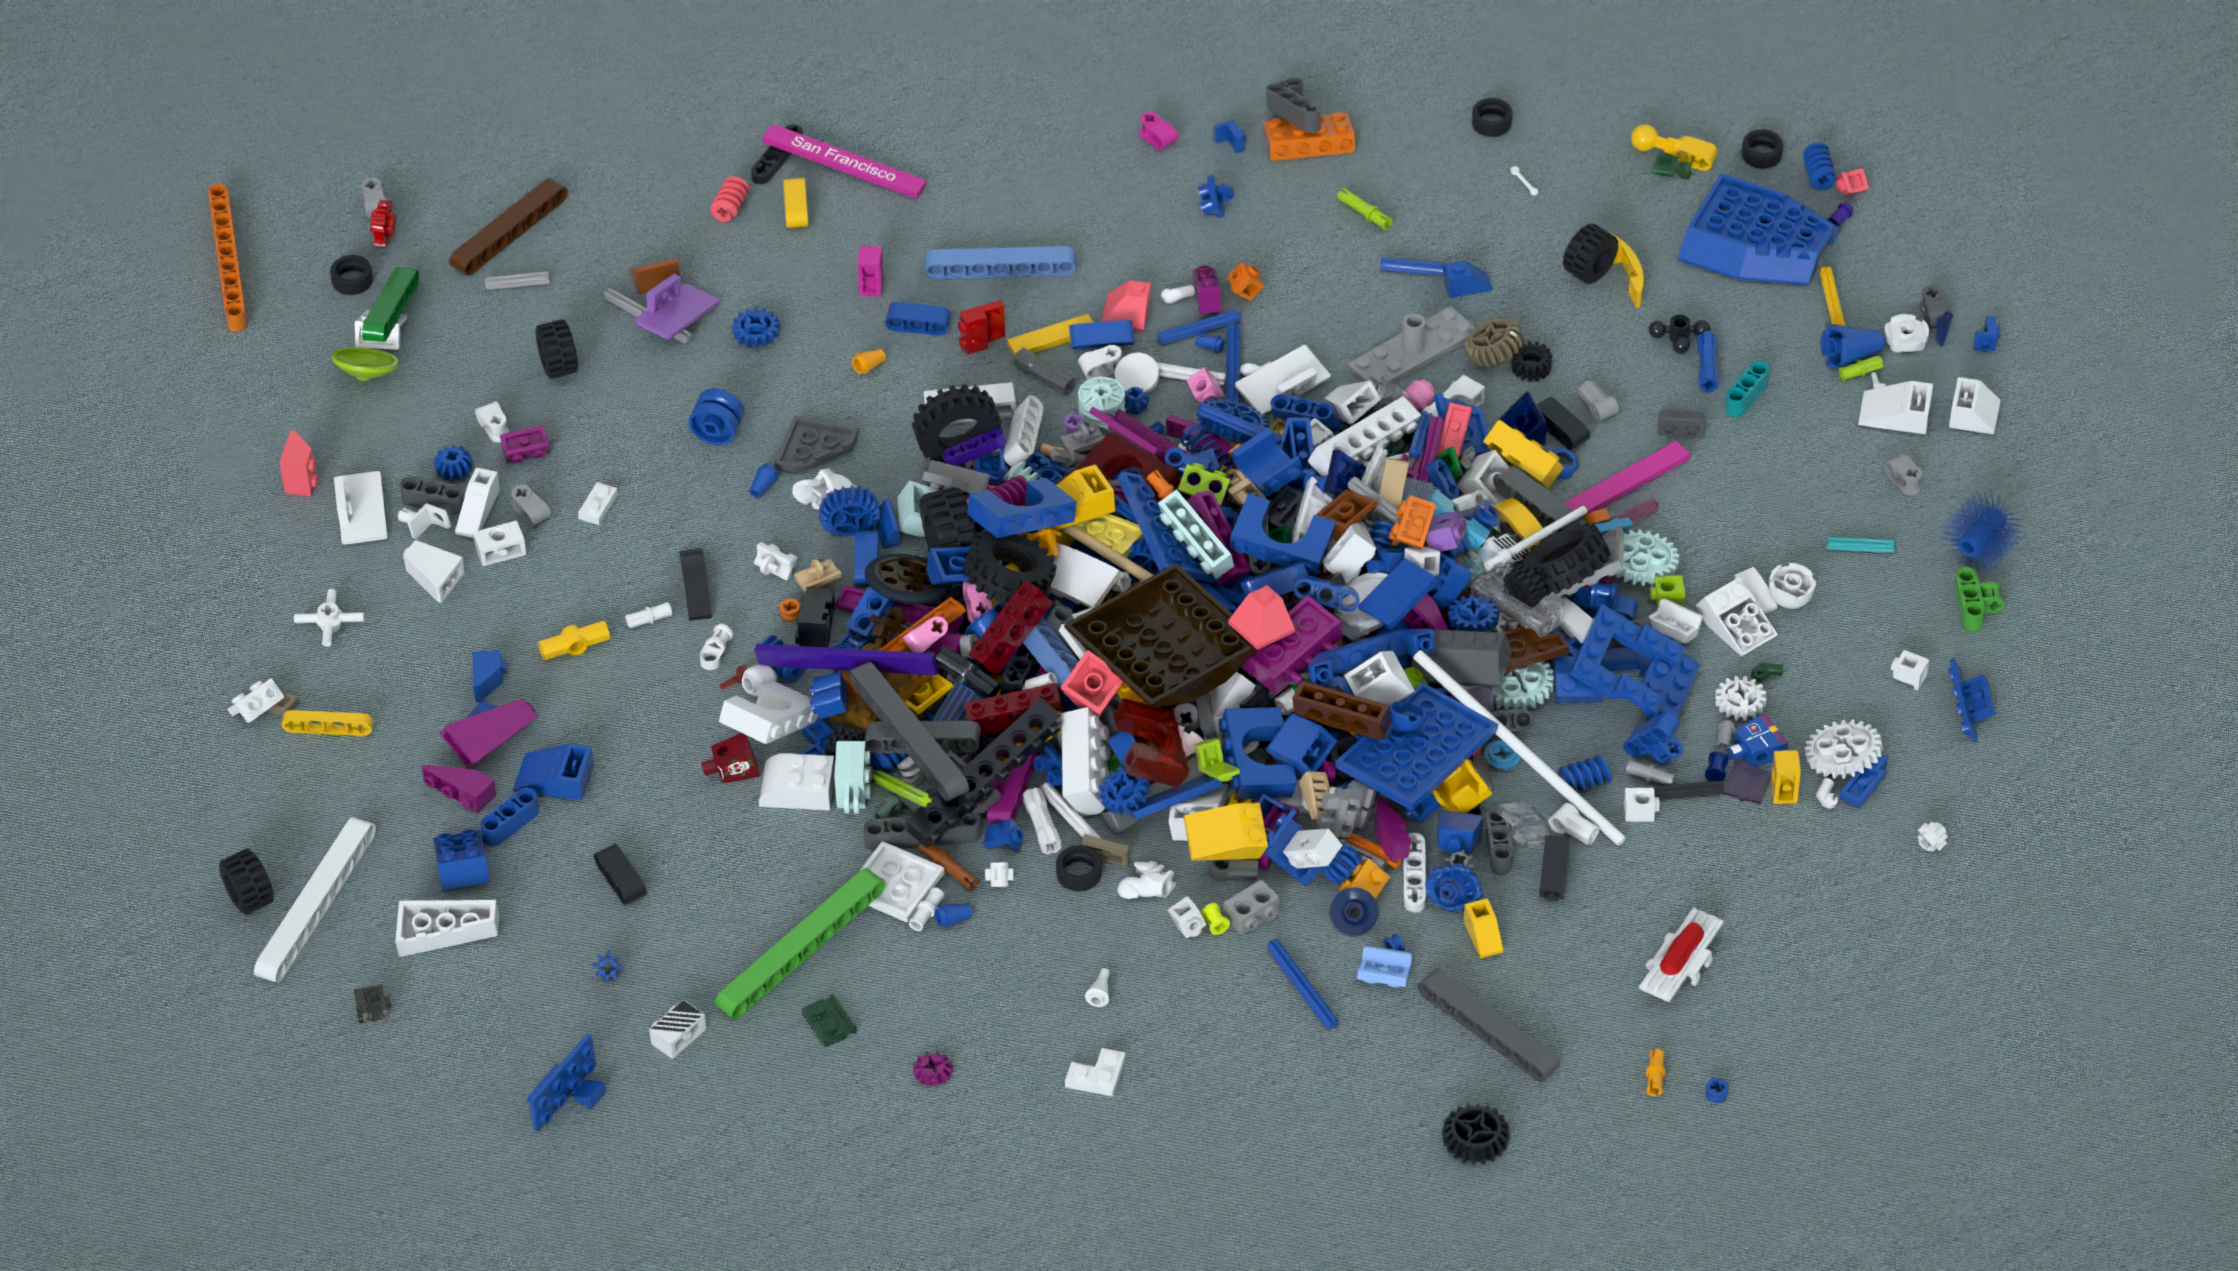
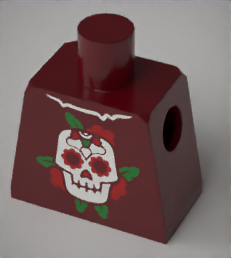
[701,733,760,783]

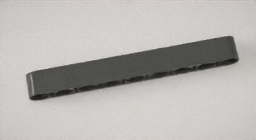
[848,661,969,801]

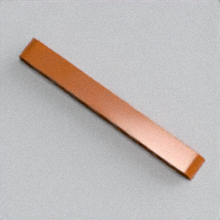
[208,184,247,332]

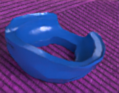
[1551,448,1579,479]

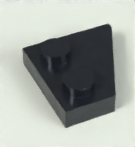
[1268,484,1304,533]

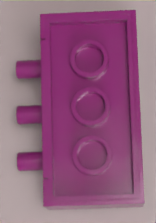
[1243,595,1343,695]

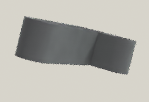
[1266,78,1321,133]

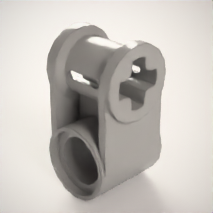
[362,178,386,219]
[1884,454,1922,496]
[511,485,551,527]

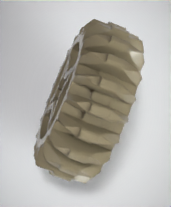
[1464,316,1524,368]

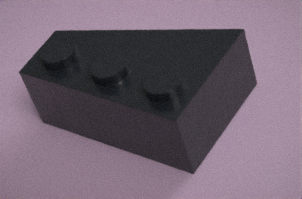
[795,586,835,648]

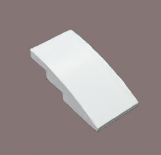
[1048,543,1121,608]

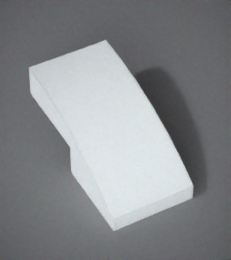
[1734,567,1777,614]

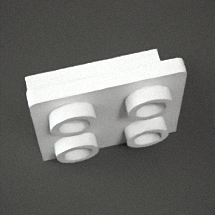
[355,309,407,350]

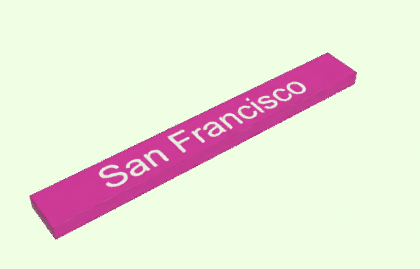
[762,124,926,199]

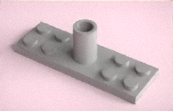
[1347,306,1476,393]

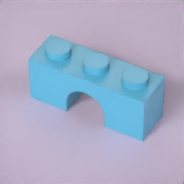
[1427,489,1490,557]

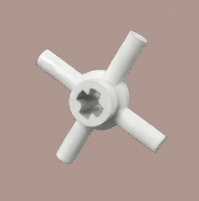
[294,589,364,647]

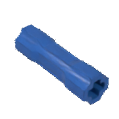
[1697,331,1719,392]

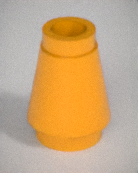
[852,349,886,374]

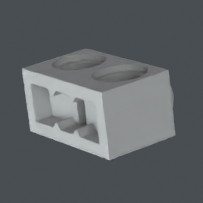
[1223,879,1279,935]

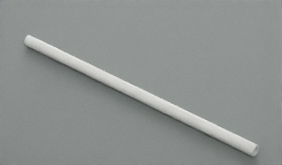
[1413,650,1626,846]

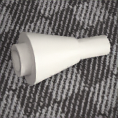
[1085,968,1110,1007]

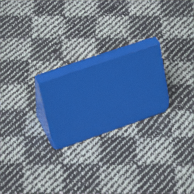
[876,498,900,548]

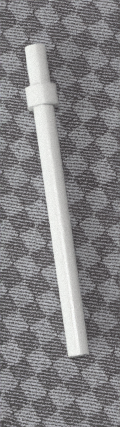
[1484,506,1587,570]

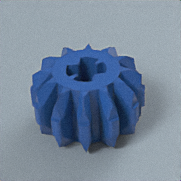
[434,445,473,483]
[1321,843,1361,884]

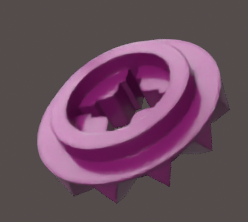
[913,1051,953,1086]

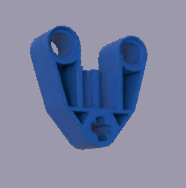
[1428,552,1471,612]

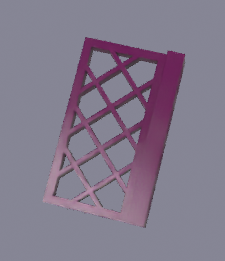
[1089,407,1188,465]

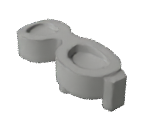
[1459,446,1475,470]

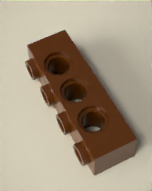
[1292,681,1391,741]

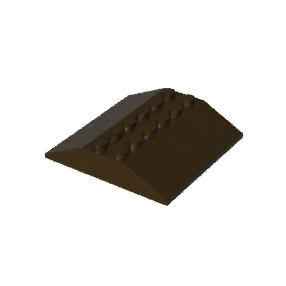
[1064,564,1259,707]

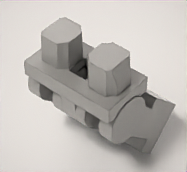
[1316,779,1377,837]

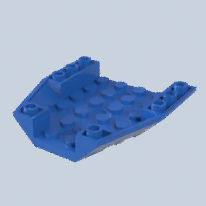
[1678,173,1841,285]

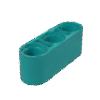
[1725,361,1769,417]

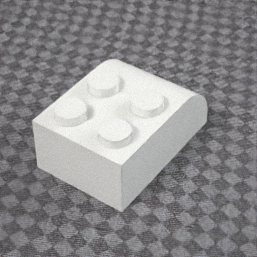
[759,753,835,810]

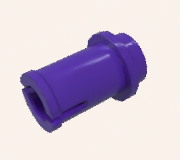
[1828,202,1854,227]

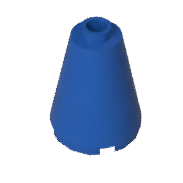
[1821,324,1885,368]

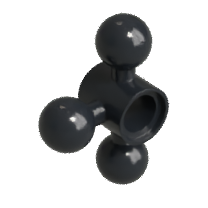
[1649,314,1711,354]

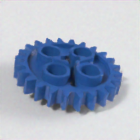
[1196,398,1269,442]

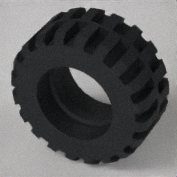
[919,487,977,552]

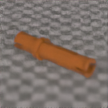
[919,844,980,891]

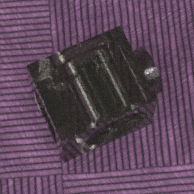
[353,984,392,1024]

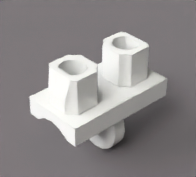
[754,542,797,581]

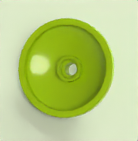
[332,347,399,381]

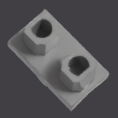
[1060,423,1107,455]

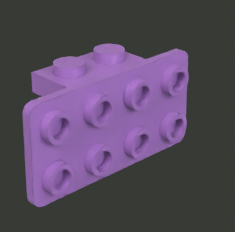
[635,274,719,339]

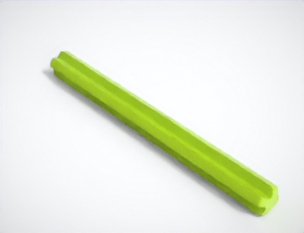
[871,770,932,807]

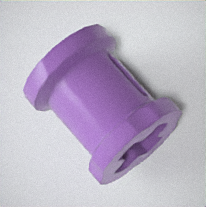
[1064,414,1084,436]

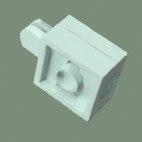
[834,741,872,814]

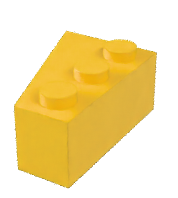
[1483,420,1564,489]

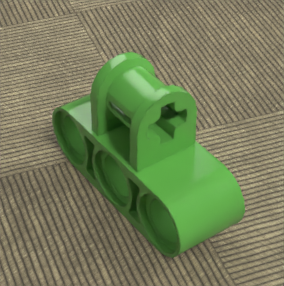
[1954,567,2005,632]

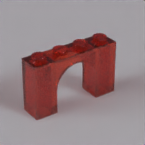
[1074,432,1180,504]
[1113,698,1190,788]

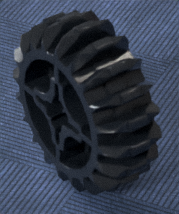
[1442,1102,1510,1166]

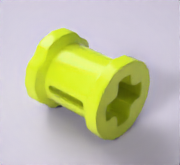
[1200,903,1230,935]

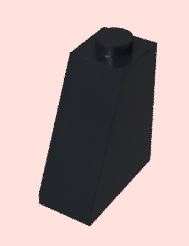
[1539,835,1570,902]

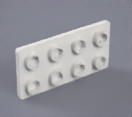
[1235,345,1331,415]
[334,471,387,545]

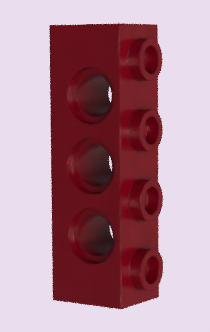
[968,580,1053,677]
[964,683,1064,736]

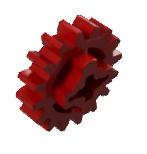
[370,200,397,247]

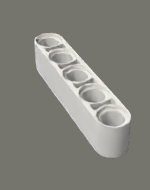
[1004,395,1044,467]

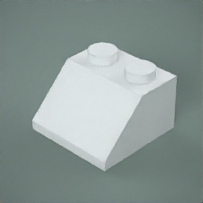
[1457,450,1509,505]

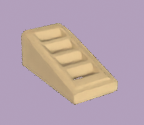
[1299,771,1330,821]

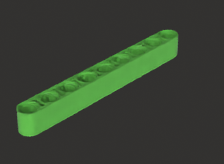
[715,868,886,1020]

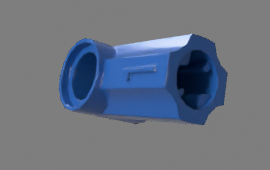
[1165,448,1211,477]

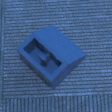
[1266,713,1337,780]

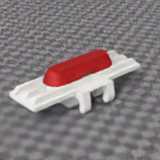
[1639,907,1724,1002]

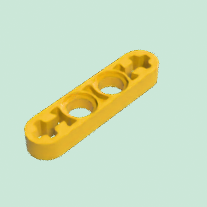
[281,710,374,736]

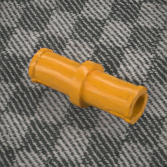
[1646,1049,1666,1096]

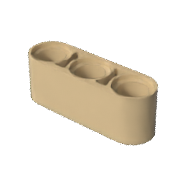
[1376,458,1409,513]

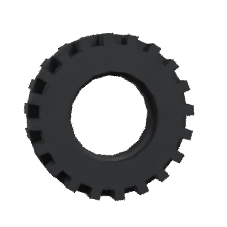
[912,384,1002,464]
[1519,522,1611,596]
[963,530,1057,606]

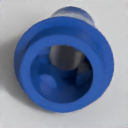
[749,464,778,498]
[935,903,972,928]

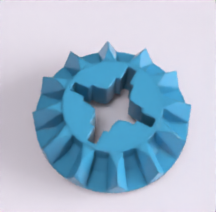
[1484,739,1521,771]

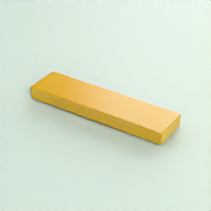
[1007,314,1094,356]

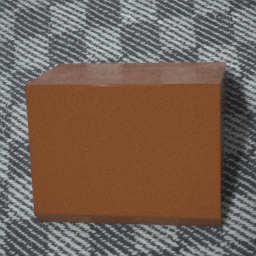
[630,258,680,294]
[1316,489,1378,542]

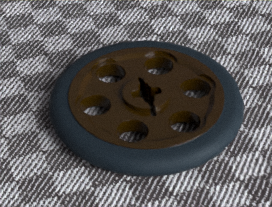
[865,554,951,604]

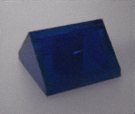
[1496,391,1547,446]

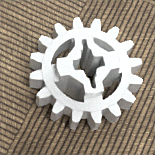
[1715,676,1767,721]

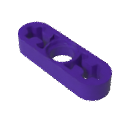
[942,428,1007,467]

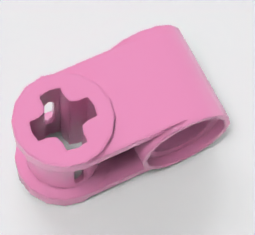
[963,581,993,623]
[902,616,948,653]

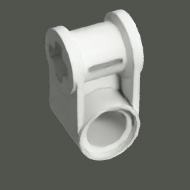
[1078,345,1121,380]
[475,401,509,443]

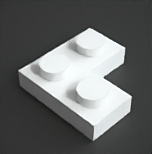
[1065,1048,1126,1097]

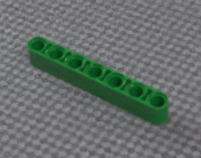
[362,267,419,342]

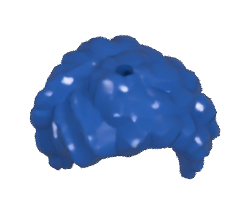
[1425,863,1483,912]

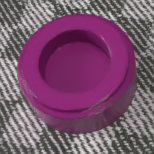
[1317,760,1336,784]

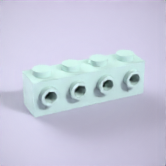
[1158,490,1234,579]

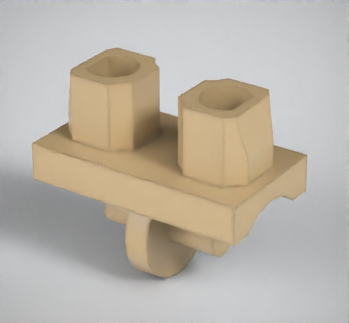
[1228,470,1265,508]
[794,558,842,593]

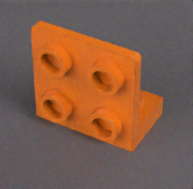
[1388,495,1436,549]

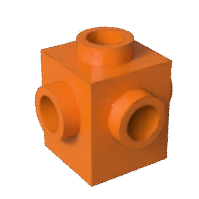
[1227,262,1265,301]

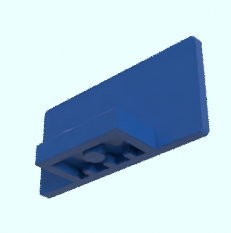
[528,1033,596,1131]

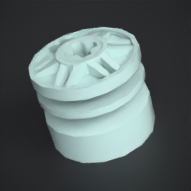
[1078,377,1125,436]

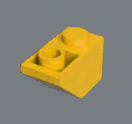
[1464,898,1503,959]

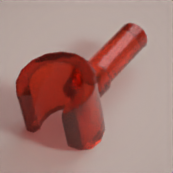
[719,665,747,690]

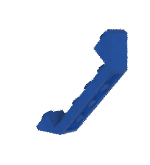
[1308,629,1436,686]

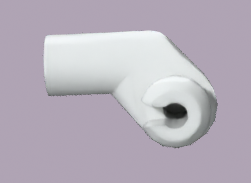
[1161,285,1195,304]

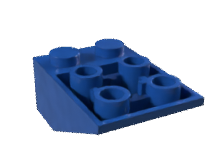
[513,744,594,801]
[433,829,490,891]

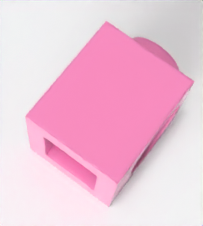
[1186,367,1224,403]

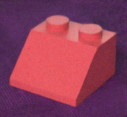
[279,430,319,496]

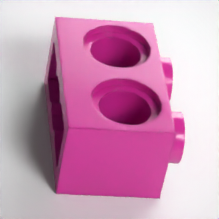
[857,246,884,296]

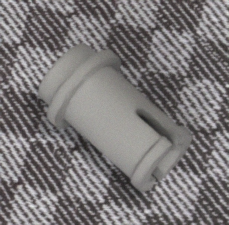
[1716,720,1736,751]

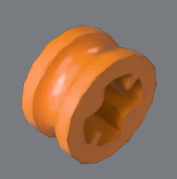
[780,599,800,621]

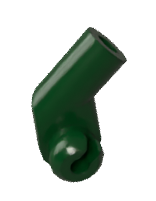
[1751,663,1783,682]

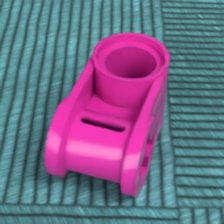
[1139,112,1178,151]

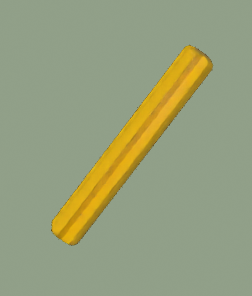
[1820,266,1846,326]

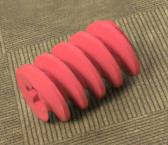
[710,177,750,223]

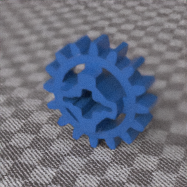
[732,307,780,348]
[1448,594,1499,632]
[1099,765,1151,815]

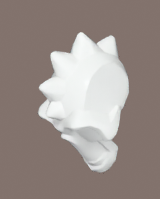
[792,468,857,510]

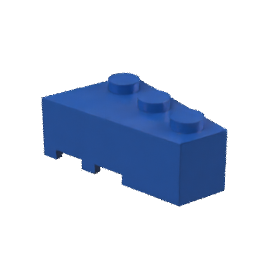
[1279,418,1317,489]

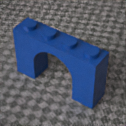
[967,478,1077,538]
[1229,493,1336,577]
[1219,707,1297,799]

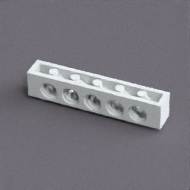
[1308,396,1421,477]

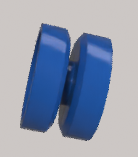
[688,388,745,445]

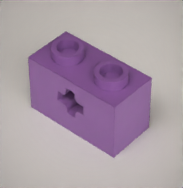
[1426,510,1467,552]

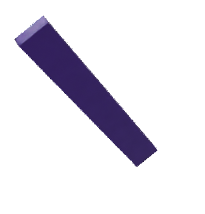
[754,644,939,675]

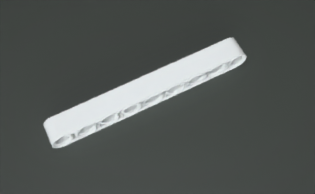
[254,817,376,983]

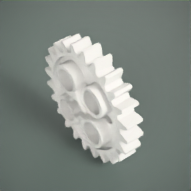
[1805,719,1883,779]

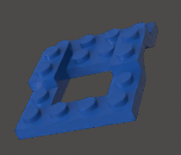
[1569,604,1700,721]

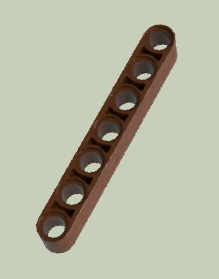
[449,178,568,276]

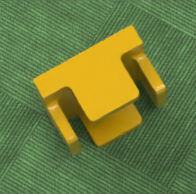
[1432,759,1493,813]

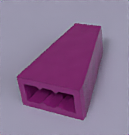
[439,699,538,769]

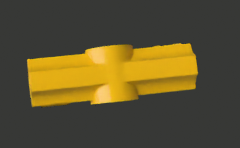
[538,620,610,660]

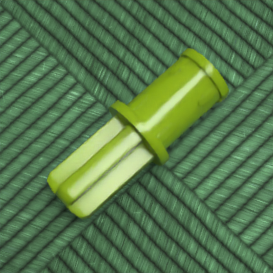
[1838,356,1883,381]

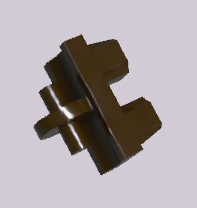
[869,607,907,644]

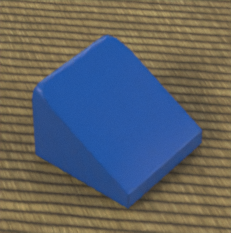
[571,1079,606,1109]

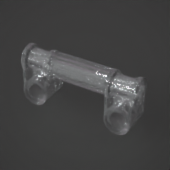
[1471,564,1564,638]

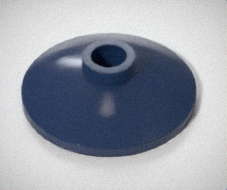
[1330,887,1378,936]

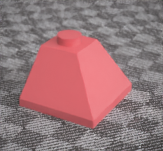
[1101,280,1151,332]
[1228,585,1295,650]
[1060,650,1123,719]

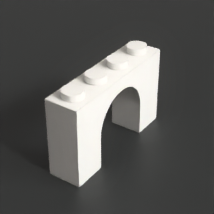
[719,681,818,744]

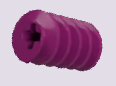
[990,475,1028,506]

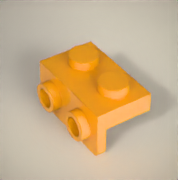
[1338,858,1390,899]

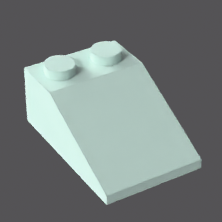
[897,480,939,537]

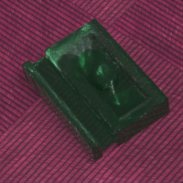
[801,994,857,1048]

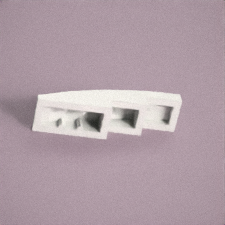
[1541,596,1593,643]

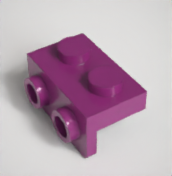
[500,425,550,463]

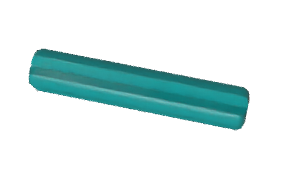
[1826,536,1895,553]

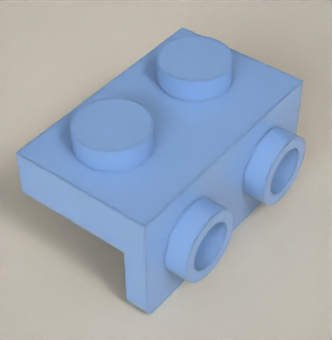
[1357,945,1412,988]

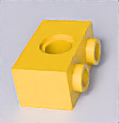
[1771,750,1801,804]

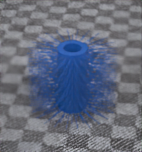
[1940,491,2025,574]

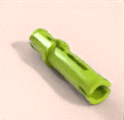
[1337,188,1393,230]

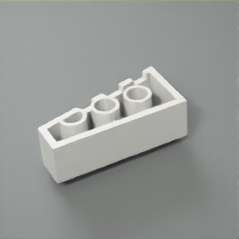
[395,900,499,957]

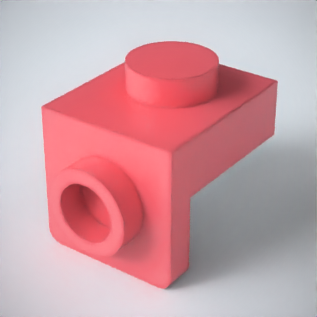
[1836,168,1869,197]

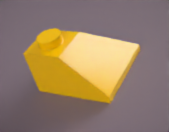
[904,674,954,719]

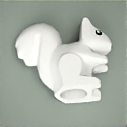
[1117,861,1176,900]

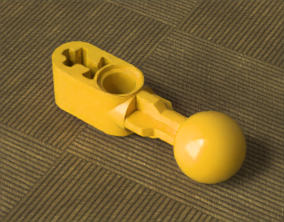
[1631,124,1718,171]

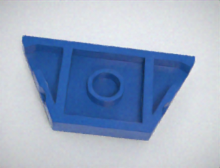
[1433,393,1491,473]

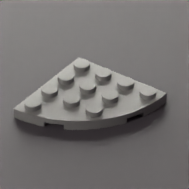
[1539,526,1624,605]

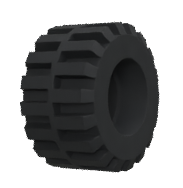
[1563,224,1619,284]
[535,319,578,379]
[219,848,274,915]

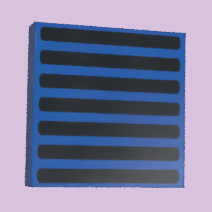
[931,681,985,721]

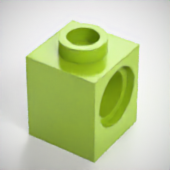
[1650,575,1685,609]

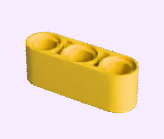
[783,178,808,228]

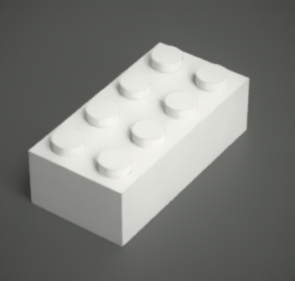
[1062,707,1110,817]

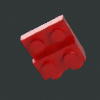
[958,300,1006,354]

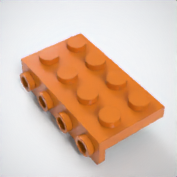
[1263,112,1355,161]

